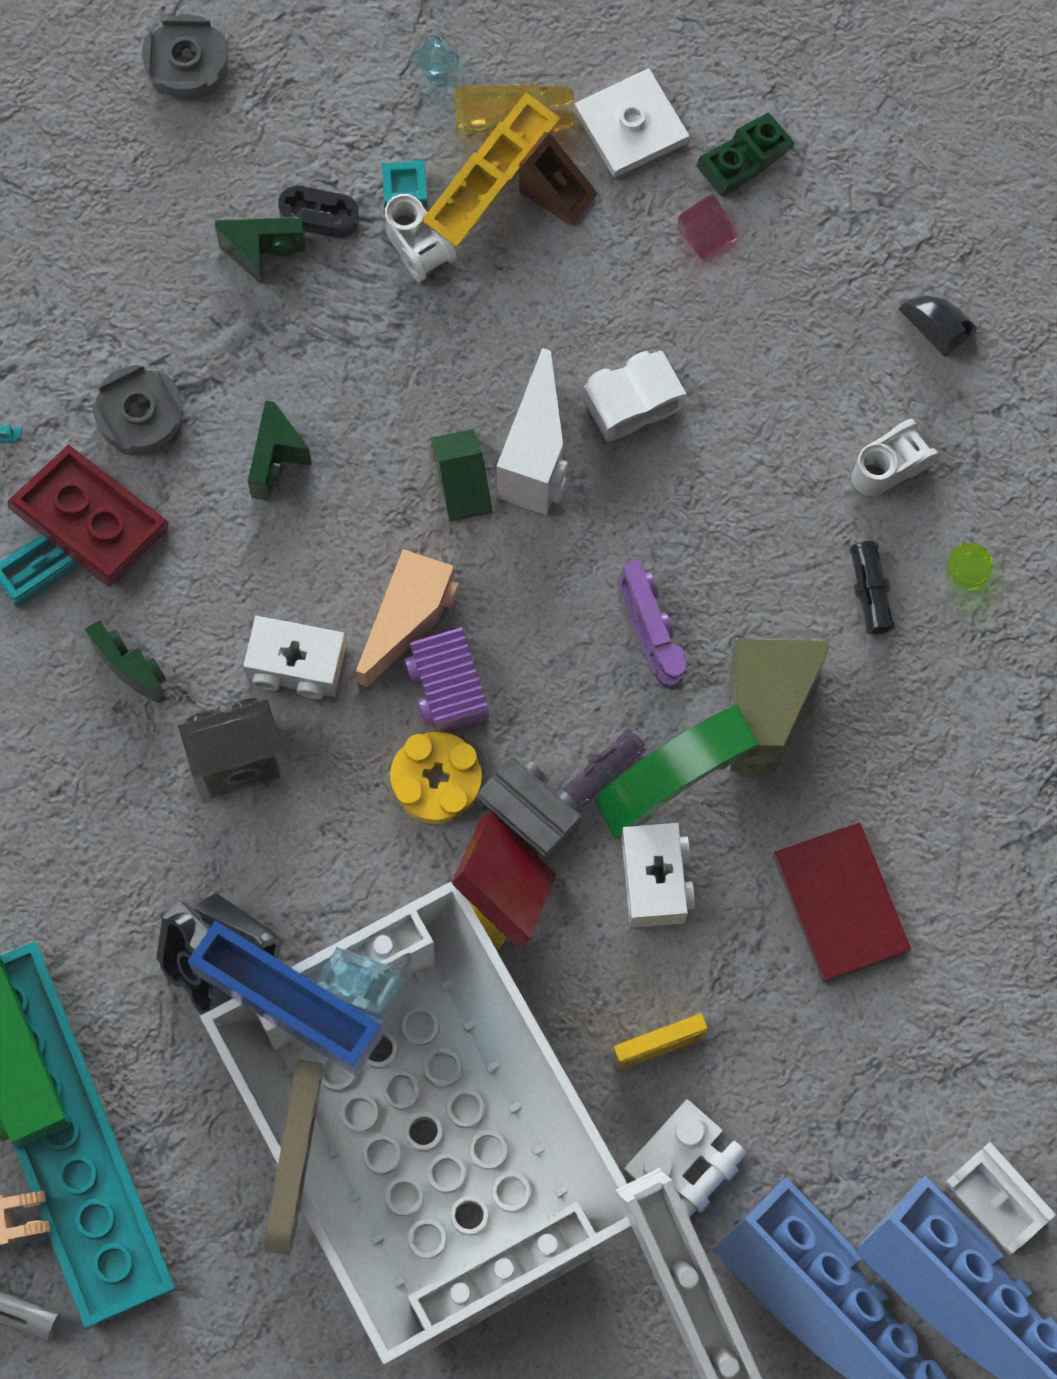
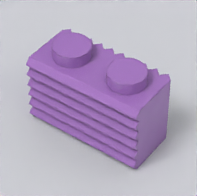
[404,627,489,733]

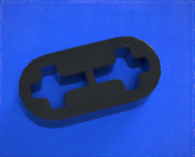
[278,185,359,238]

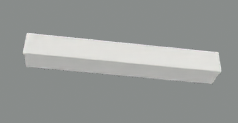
[615,1168,762,1379]

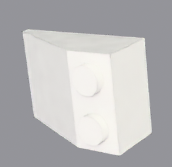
[497,348,568,515]

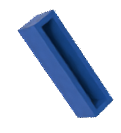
[188,920,383,1076]

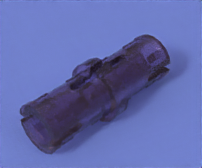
[561,729,647,811]

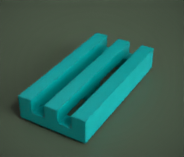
[0,535,80,608]

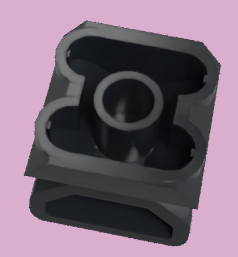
[156,893,282,1015]

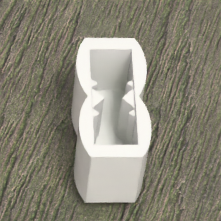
[583,351,687,442]

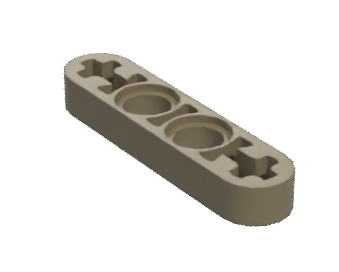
[265,1059,324,1255]

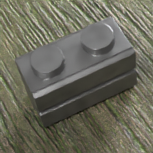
[476,757,582,863]

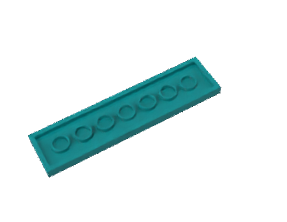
[1,941,177,1330]

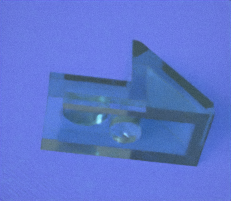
[316,947,408,1024]

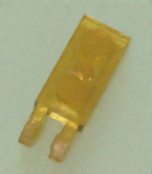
[454,83,575,133]

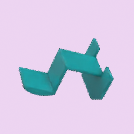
[0,425,22,443]

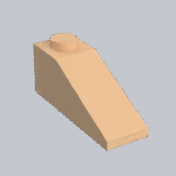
[356,549,460,687]

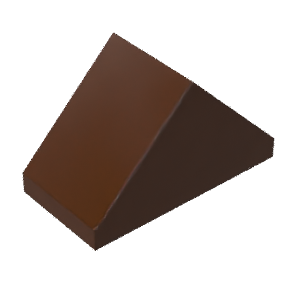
[519,132,598,225]

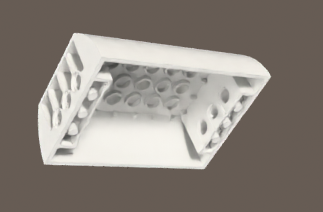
[200,882,633,1366]

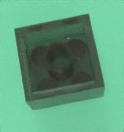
[178,698,290,802]

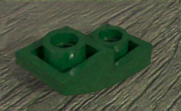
[696,112,795,197]
[85,620,167,703]

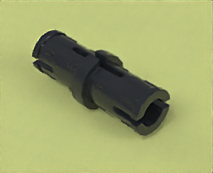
[849,541,895,635]

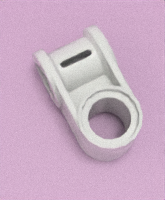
[385,194,457,282]
[851,419,939,497]

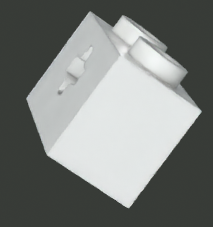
[243,615,347,699]
[621,823,695,928]

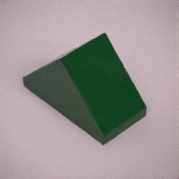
[431,429,492,521]

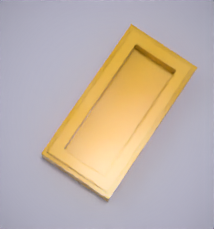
[612,1013,708,1070]

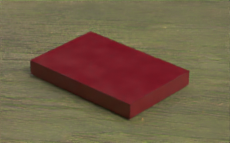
[8,444,169,587]
[451,810,556,948]
[773,822,911,983]

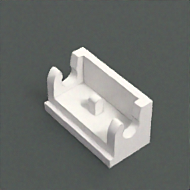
[945,1142,1056,1255]

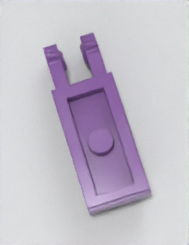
[618,560,688,689]

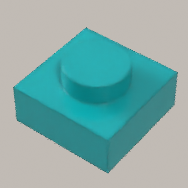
[382,160,428,207]

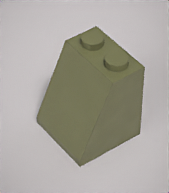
[729,639,829,777]

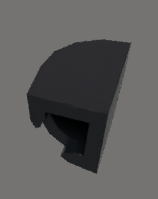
[898,295,977,357]

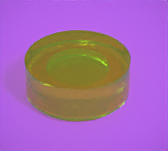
[946,542,993,590]

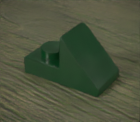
[215,217,305,283]
[248,400,312,501]

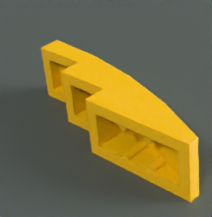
[422,92,560,248]

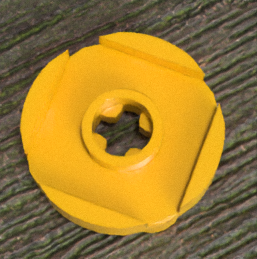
[390,732,482,824]

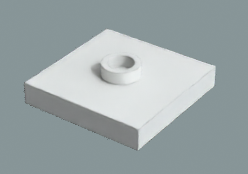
[574,68,690,178]

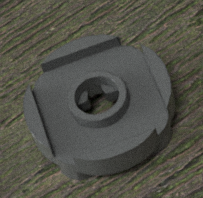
[142,14,229,98]
[93,365,183,456]

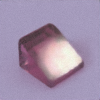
[677,193,737,261]

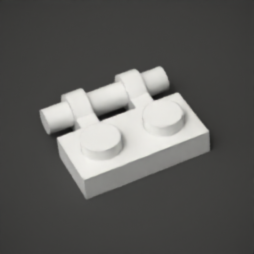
[623,1099,747,1218]

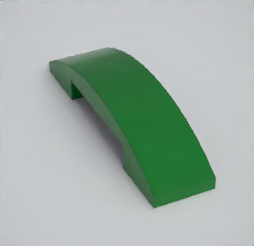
[594,705,760,840]

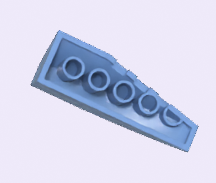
[855,1176,1057,1379]
[712,1177,947,1379]

